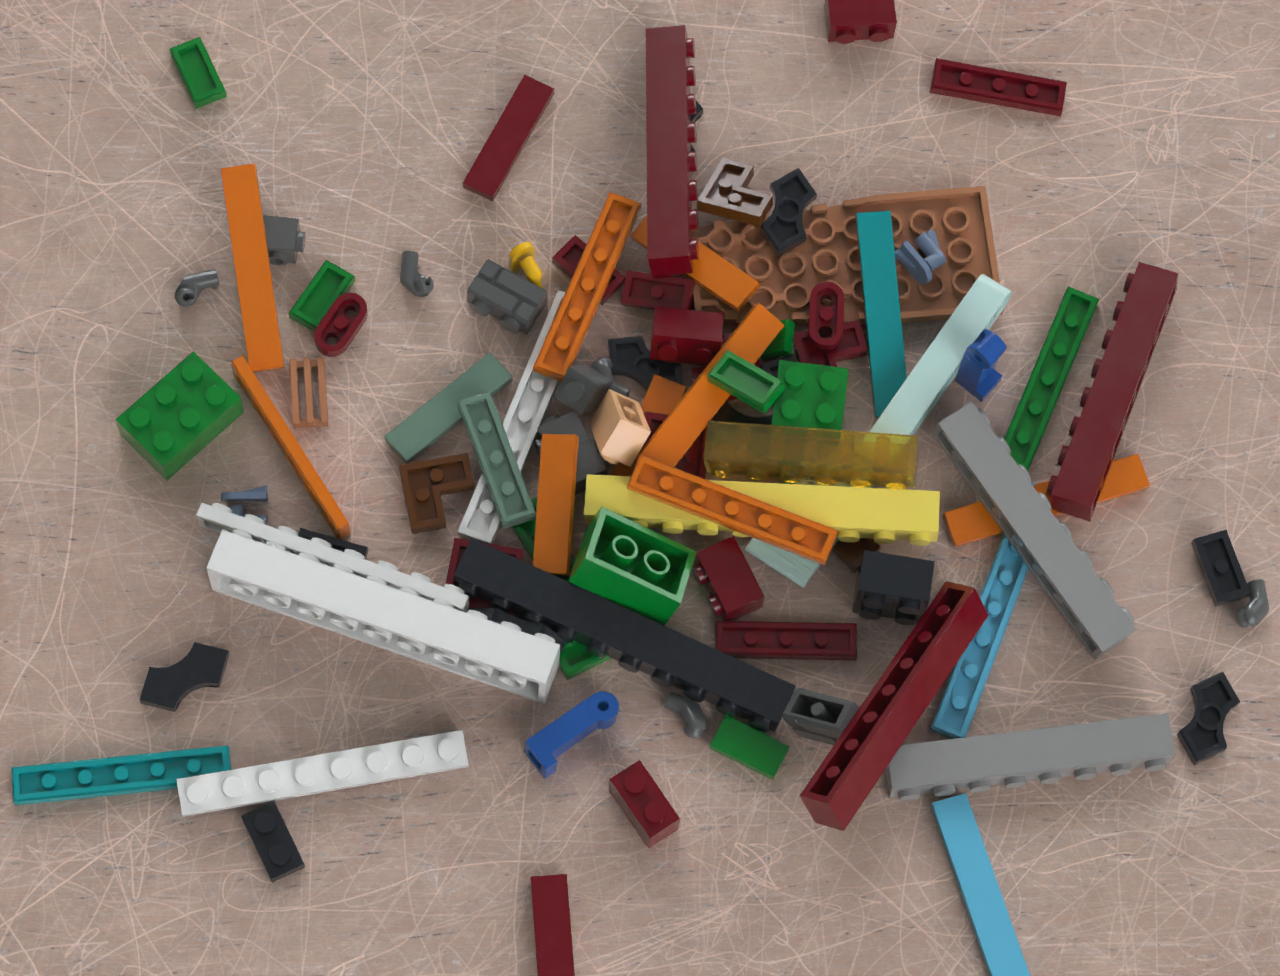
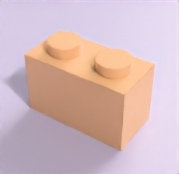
[589,389,651,467]

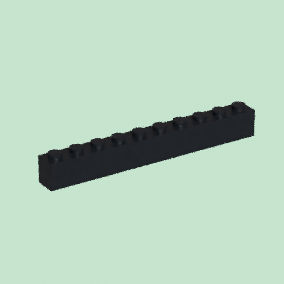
[452,538,796,732]

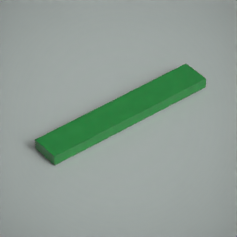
[1004,286,1099,471]

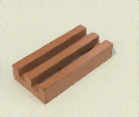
[289,357,329,429]

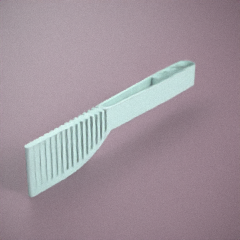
[745,274,1012,588]

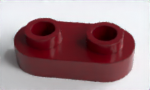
[808,282,844,350]
[314,293,368,357]

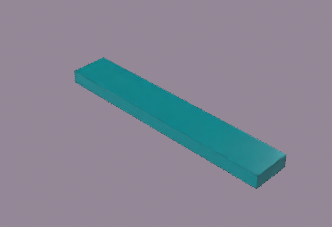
[855,211,907,418]
[11,745,231,805]

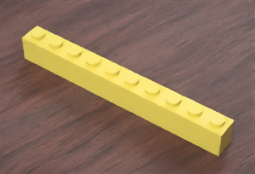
[584,474,940,546]

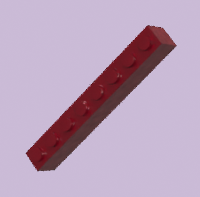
[645,25,699,276]
[1046,262,1178,522]
[800,581,989,831]

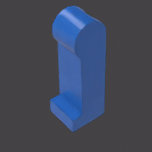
[955,329,1007,402]
[523,691,619,779]

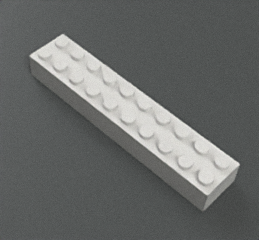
[206,529,560,704]

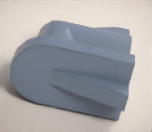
[895,229,946,285]
[221,485,268,525]

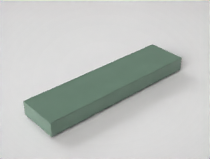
[384,353,513,464]
[457,391,536,529]

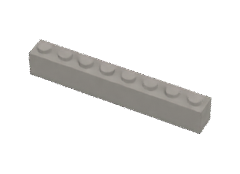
[932,401,1136,660]
[885,713,1176,801]

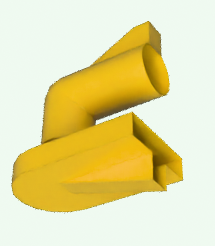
[509,242,543,289]

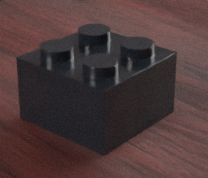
[852,550,935,625]

